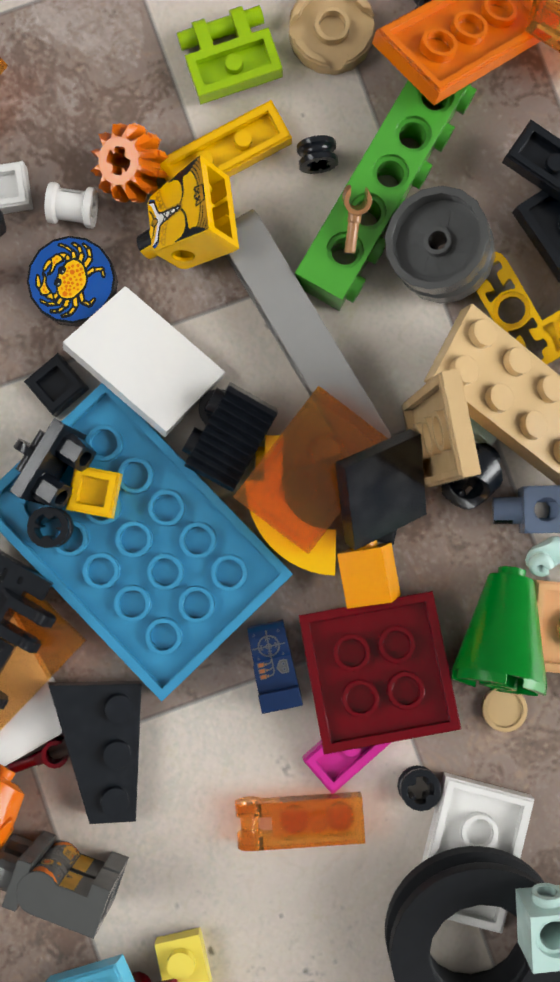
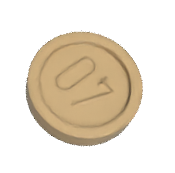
[481,689,528,732]

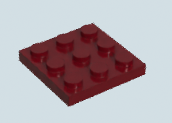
[299,591,462,755]

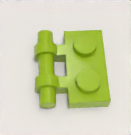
[176,5,283,105]

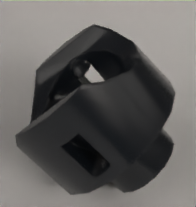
[441,442,503,510]

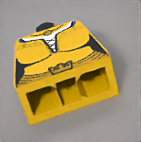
[137,155,239,269]

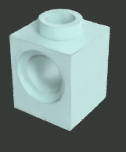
[515,883,560,974]

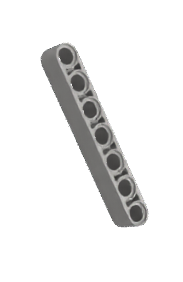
[225,209,393,457]

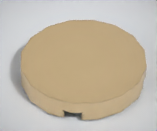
[289,0,375,75]

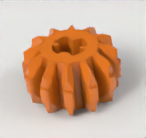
[91,123,169,204]

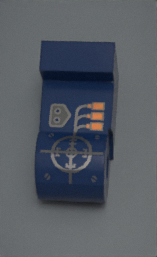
[247,619,303,714]

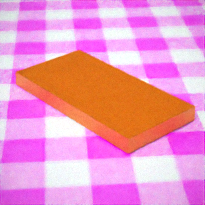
[372,0,559,105]

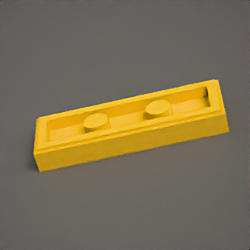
[160,100,292,182]

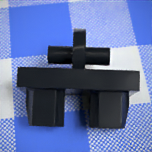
[10,418,96,509]

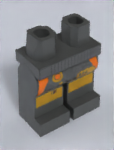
[0,831,129,939]

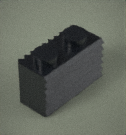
[182,382,278,492]

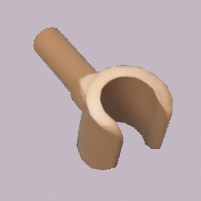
[342,185,372,254]

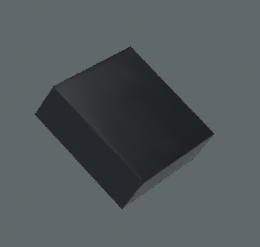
[24,353,89,417]

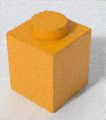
[337,540,401,609]

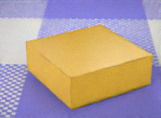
[66,467,123,519]

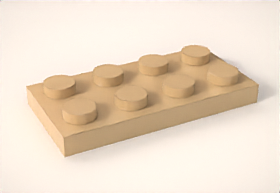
[424,304,560,485]

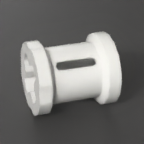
[44,182,98,229]

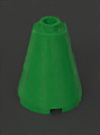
[451,566,547,696]

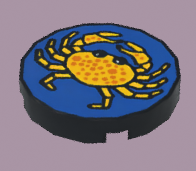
[27,236,118,327]

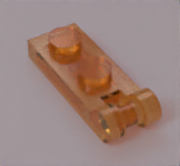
[235,791,365,851]

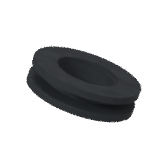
[385,846,560,982]

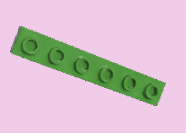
[295,80,477,311]

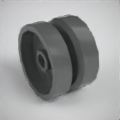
[385,186,496,304]

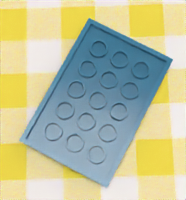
[0,383,293,701]

